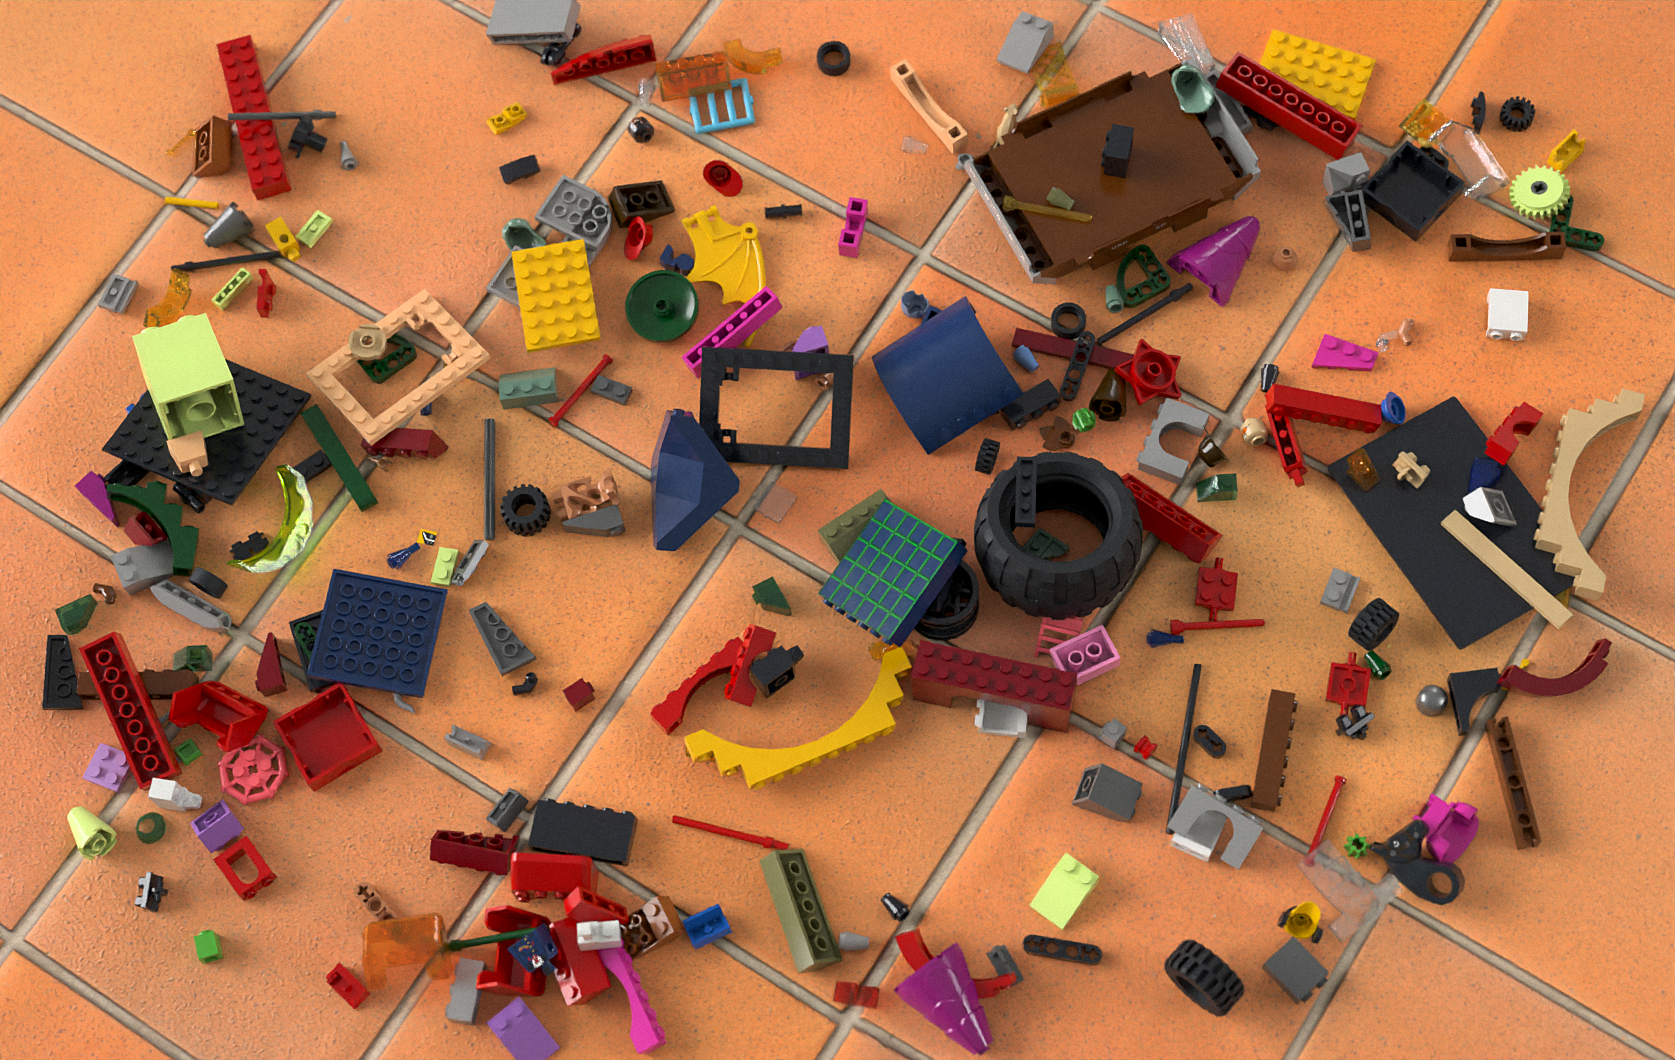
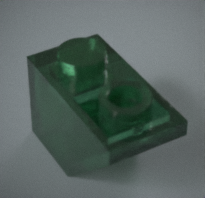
[173,645,213,672]

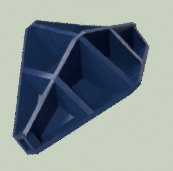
[651,409,740,551]

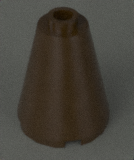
[1089,368,1127,422]

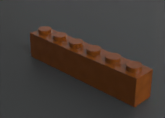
[77,669,199,700]
[1251,689,1298,812]

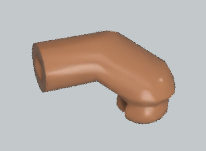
[1397,318,1414,346]

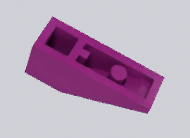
[75,471,120,527]

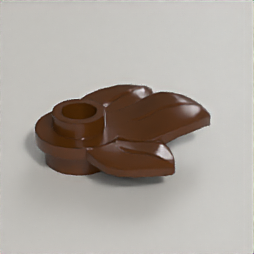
[1039,416,1075,451]

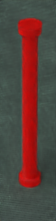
[548,354,613,427]
[1302,775,1347,867]

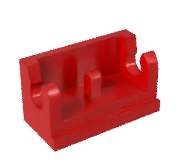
[326,962,371,1010]

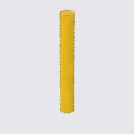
[165,197,219,209]

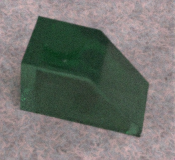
[1196,473,1238,502]
[751,576,792,616]
[55,594,98,636]

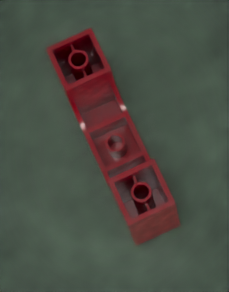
[911,640,1078,733]

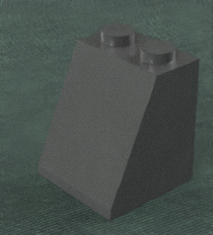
[1072,763,1143,822]

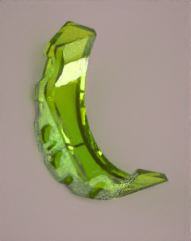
[227,464,314,573]

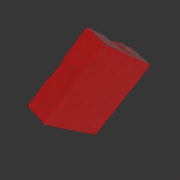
[273,683,382,792]

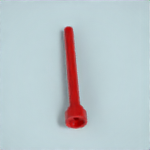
[1170,619,1265,635]

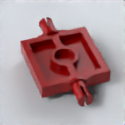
[1194,557,1238,621]
[1325,652,1371,716]

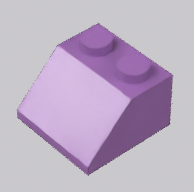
[190,799,244,853]

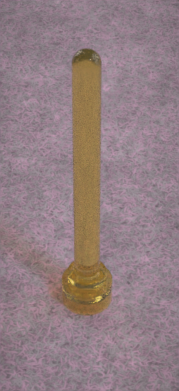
[1003,195,1092,222]

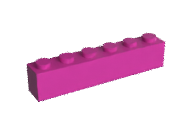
[681,286,783,379]

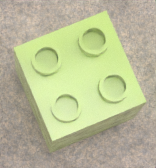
[132,313,245,440]

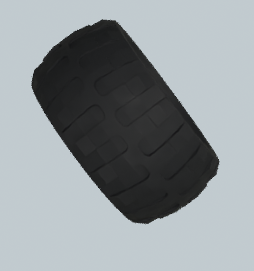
[974,452,1143,620]

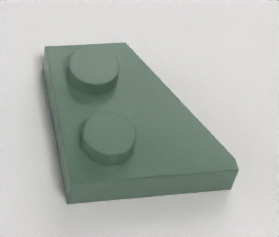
[1023,528,1070,560]

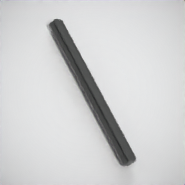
[484,418,495,541]

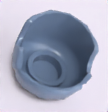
[901,290,929,319]

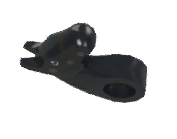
[1369,819,1465,905]

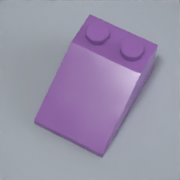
[487,997,560,1060]

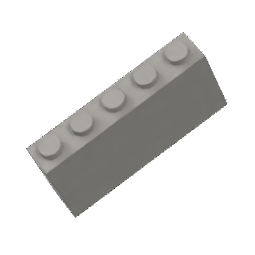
[486,0,581,44]

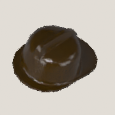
[1198,425,1230,467]

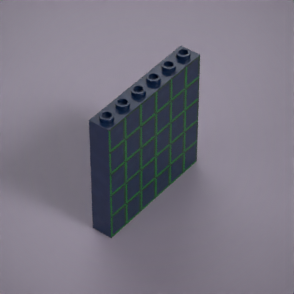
[818,499,968,648]

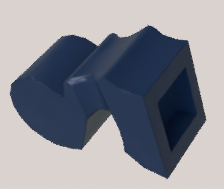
[659,244,694,276]

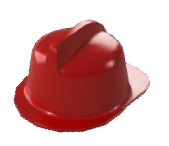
[703,160,743,197]
[624,217,653,260]

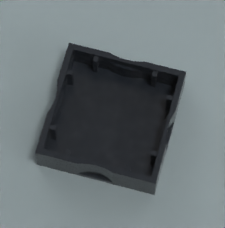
[1360,140,1466,242]

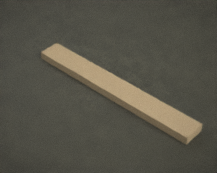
[1441,510,1573,630]

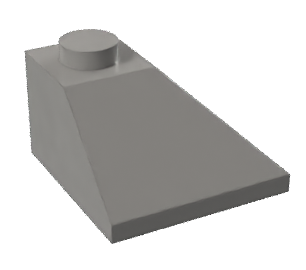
[1463,487,1517,527]

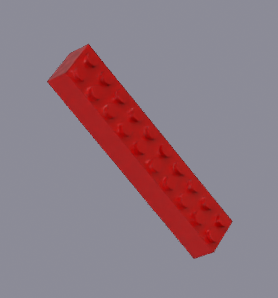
[216,35,292,201]

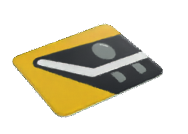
[417,529,437,546]

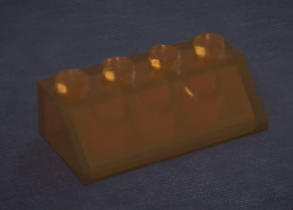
[655,51,732,102]

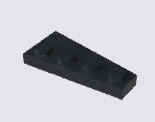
[42,635,83,710]

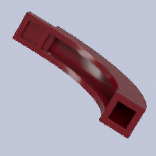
[1497,638,1612,698]

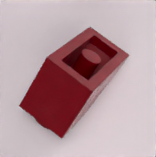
[124,511,168,546]

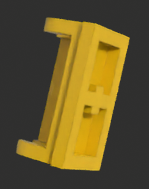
[1547,129,1586,173]

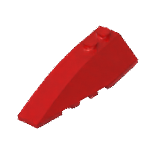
[551,34,657,85]

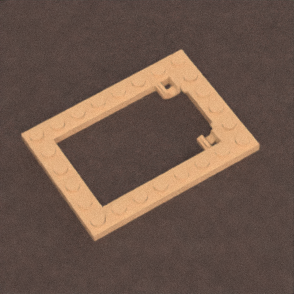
[306,289,491,445]

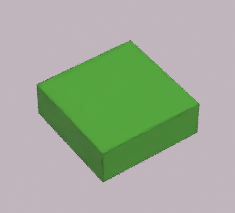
[174,738,203,766]

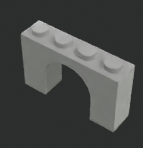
[1136,398,1210,486]
[1168,783,1264,869]

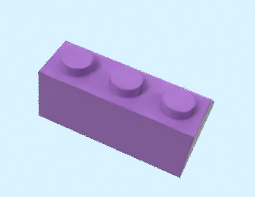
[792,325,829,380]

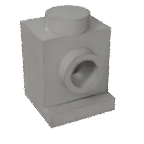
[1098,718,1127,749]

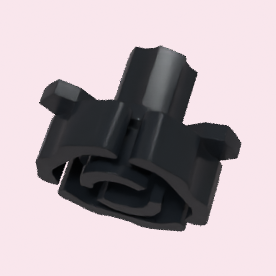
[287,114,328,159]

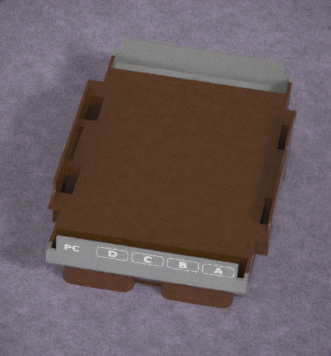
[964,58,1261,284]

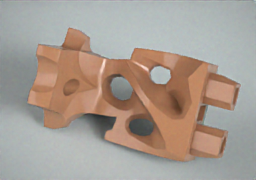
[552,469,620,521]

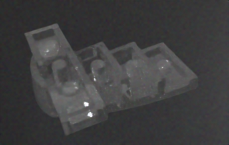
[1296,839,1403,942]

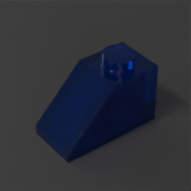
[1467,457,1500,495]

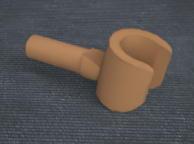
[367,456,392,472]

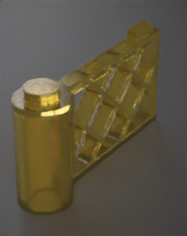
[1032,42,1079,109]

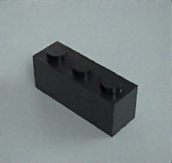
[1000,379,1061,431]

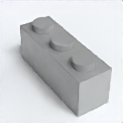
[445,958,487,1026]

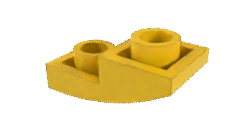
[487,102,527,135]

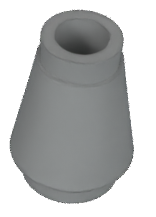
[839,931,869,951]

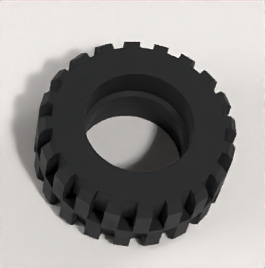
[1164,939,1245,1017]

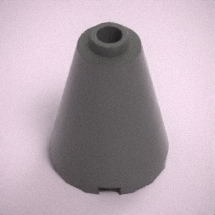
[203,201,255,249]

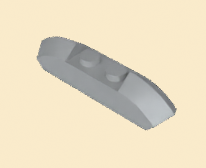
[150,579,232,632]

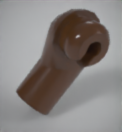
[93,583,117,604]

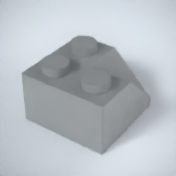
[1322,152,1370,196]

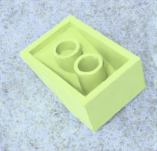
[1029,853,1099,930]

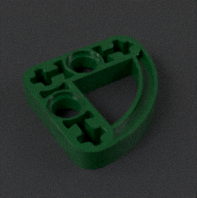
[1116,244,1171,308]
[356,334,417,384]

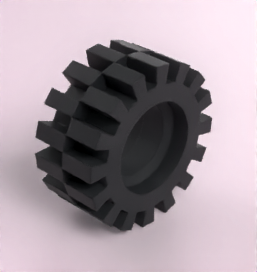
[1500,96,1535,132]
[975,438,1000,475]

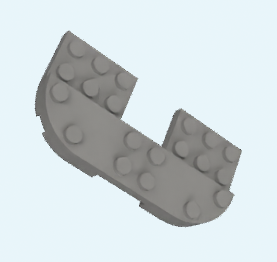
[486,175,613,311]

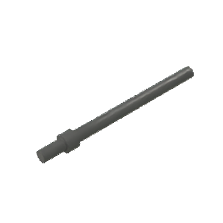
[227,110,336,121]

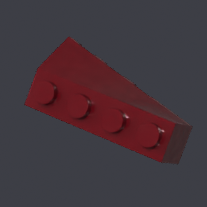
[361,428,449,460]
[430,830,520,876]

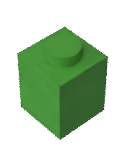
[194,930,223,964]

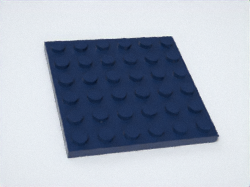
[307,569,448,698]

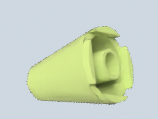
[67,806,117,860]

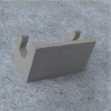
[444,725,492,760]

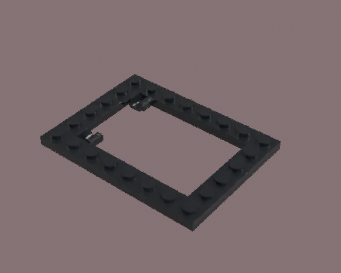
[699,346,854,469]

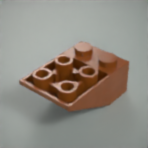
[620,896,686,962]

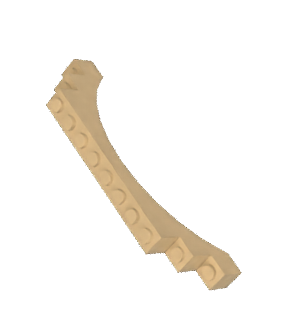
[1534,388,1645,601]

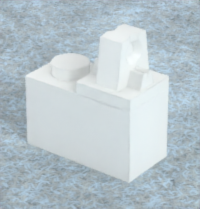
[148,778,202,812]
[577,920,622,951]

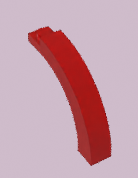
[895,928,1017,999]

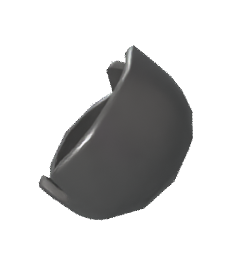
[1416,684,1448,717]

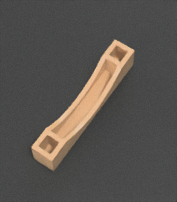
[890,59,968,154]

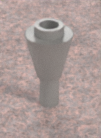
[340,141,358,171]

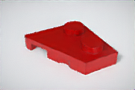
[256,269,276,318]

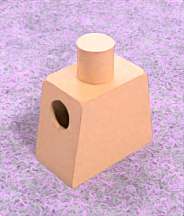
[167,430,208,476]

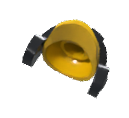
[1277,901,1323,944]

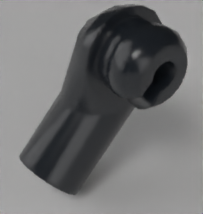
[512,672,538,696]

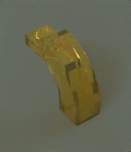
[143,268,192,328]

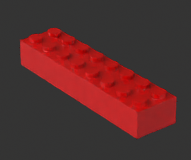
[1215,52,1363,160]
[79,631,183,791]

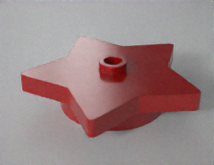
[1114,339,1182,406]

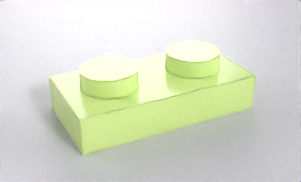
[295,210,333,248]
[431,547,459,587]

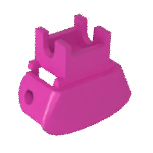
[1412,793,1479,863]

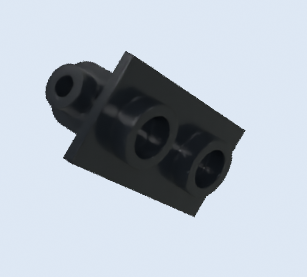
[229,531,270,563]

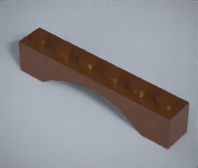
[1447,232,1566,262]

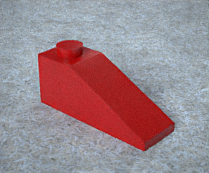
[564,886,629,924]

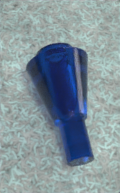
[386,542,420,570]
[1147,629,1184,648]

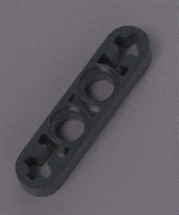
[1060,331,1095,401]
[1023,934,1102,965]

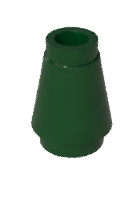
[1364,650,1392,680]

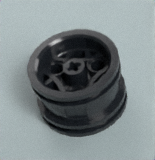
[914,560,979,641]

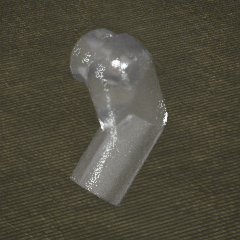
[1376,329,1399,352]

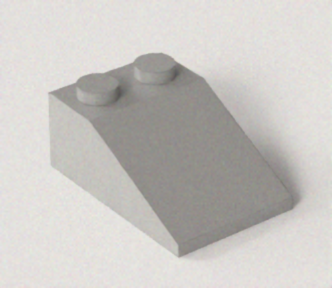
[997,11,1054,74]
[111,540,175,596]

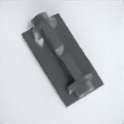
[986,944,1025,989]

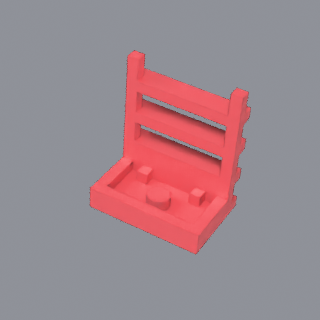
[1034,616,1084,658]

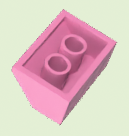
[1049,625,1121,686]

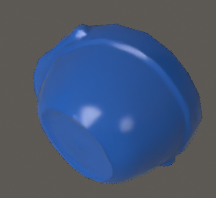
[1381,392,1406,424]

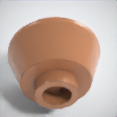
[1272,246,1298,271]

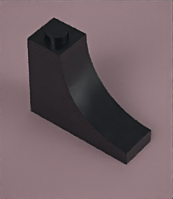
[1447,668,1502,736]

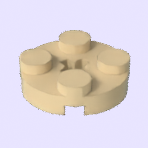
[349,324,387,360]

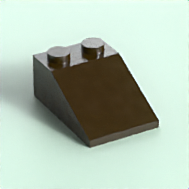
[607,180,675,228]

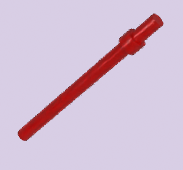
[672,815,789,850]

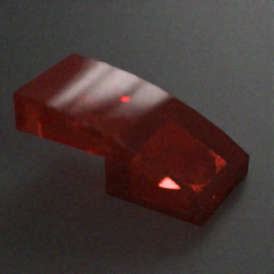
[833,981,880,1009]

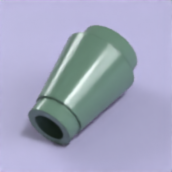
[1105,285,1124,313]

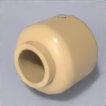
[1241,417,1268,447]

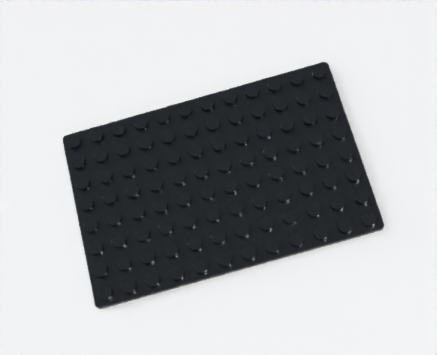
[1328,397,1575,650]

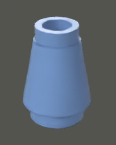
[1012,345,1040,373]

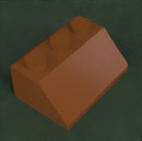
[193,115,233,177]

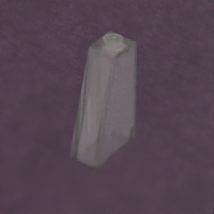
[1158,13,1215,75]

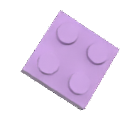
[82,743,131,793]

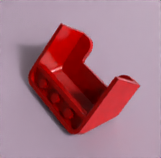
[168,681,268,752]
[510,853,599,903]
[476,905,551,997]

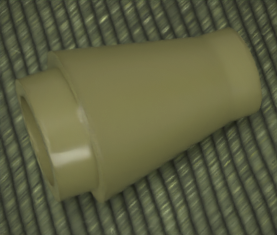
[1046,187,1075,211]

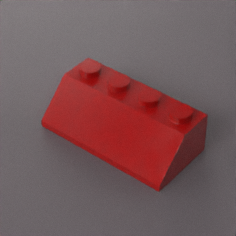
[549,917,612,1006]

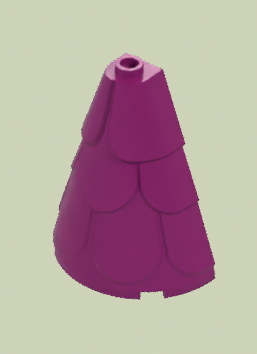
[1166,216,1260,308]
[894,942,993,1056]

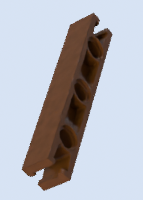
[1485,716,1542,850]

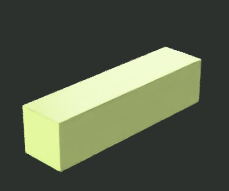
[212,267,253,311]

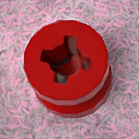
[1133,735,1158,761]

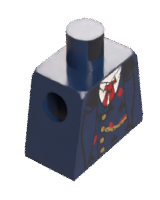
[508,923,558,977]

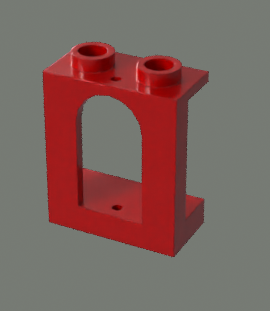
[213,836,277,901]

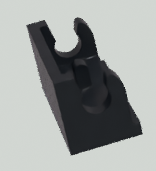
[104,460,150,487]

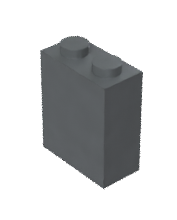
[1262,936,1329,1005]

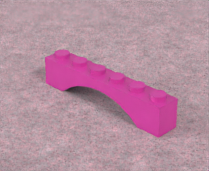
[597,938,667,1055]

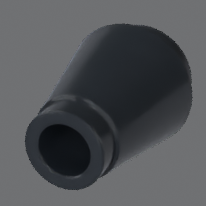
[1261,364,1280,393]
[881,893,910,922]

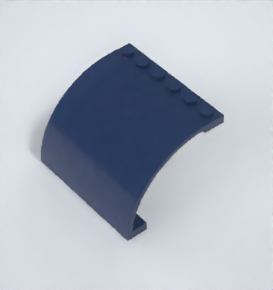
[872,296,1024,455]

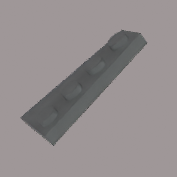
[469,602,537,677]

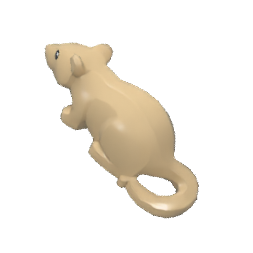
[994,103,1018,148]

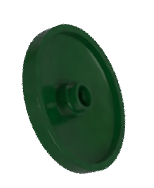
[625,270,699,343]

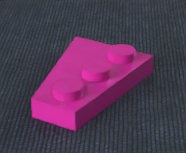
[1311,334,1379,372]

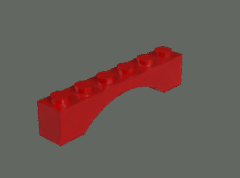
[650,636,755,735]

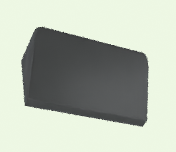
[486,788,528,832]

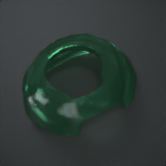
[136,812,166,844]

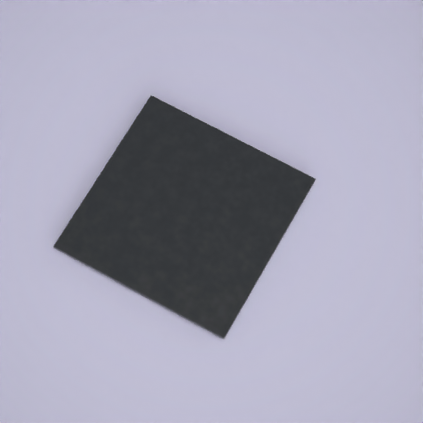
[102,359,311,506]

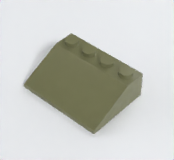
[818,489,892,564]

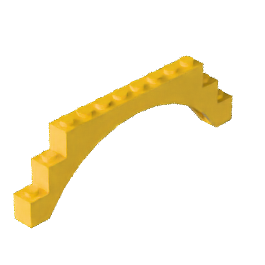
[685,647,912,790]

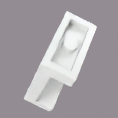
[1486,288,1529,341]
[974,699,1028,738]
[1170,811,1227,863]

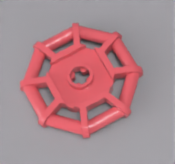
[217,734,289,805]

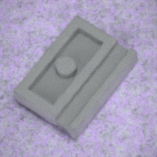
[98,274,139,315]
[1320,568,1361,614]

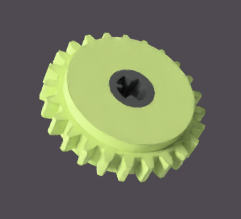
[1509,165,1570,220]

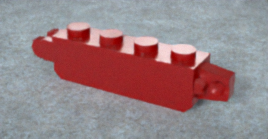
[1265,394,1308,488]

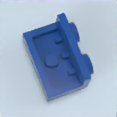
[682,904,732,950]

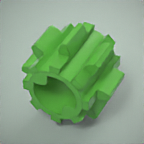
[1072,408,1096,433]
[1343,833,1370,860]

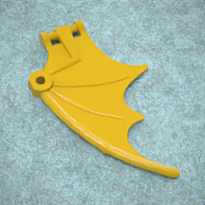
[682,205,766,347]

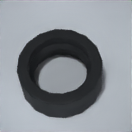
[817,41,851,76]
[1051,302,1086,340]
[189,567,228,599]

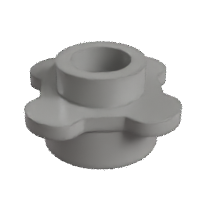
[956,153,974,170]

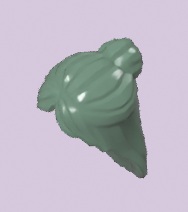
[1171,64,1214,114]
[502,218,546,251]

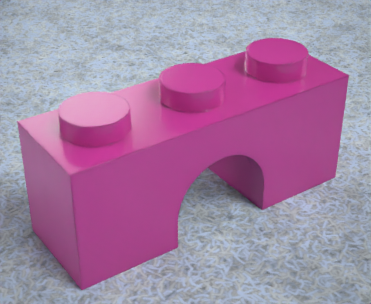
[838,197,868,258]

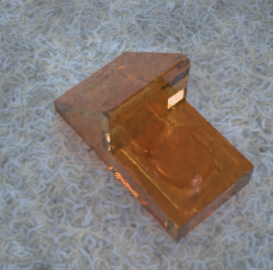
[1346,448,1381,491]

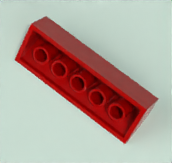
[1121,473,1223,564]

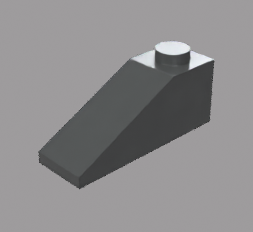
[562,505,626,537]

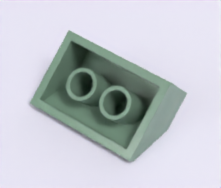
[498,367,559,410]

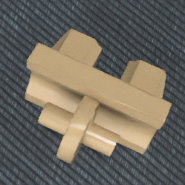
[1393,451,1430,489]

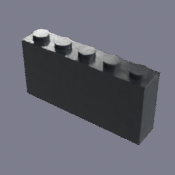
[528,798,638,867]

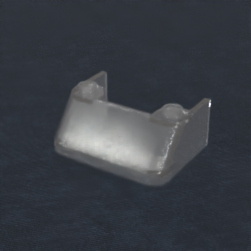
[1428,120,1510,200]

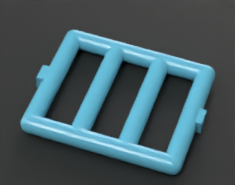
[688,78,755,134]

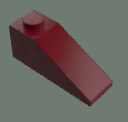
[255,632,288,697]

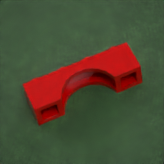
[1484,402,1544,465]
[724,624,776,707]

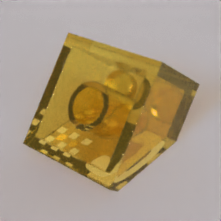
[1399,98,1454,149]

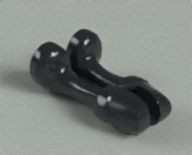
[540,22,582,67]

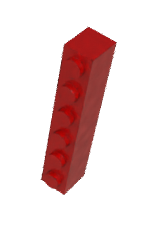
[1266,384,1382,434]

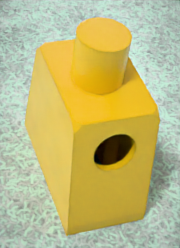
[265,216,301,262]

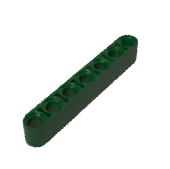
[301,403,378,513]

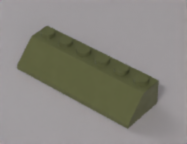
[759,849,843,973]

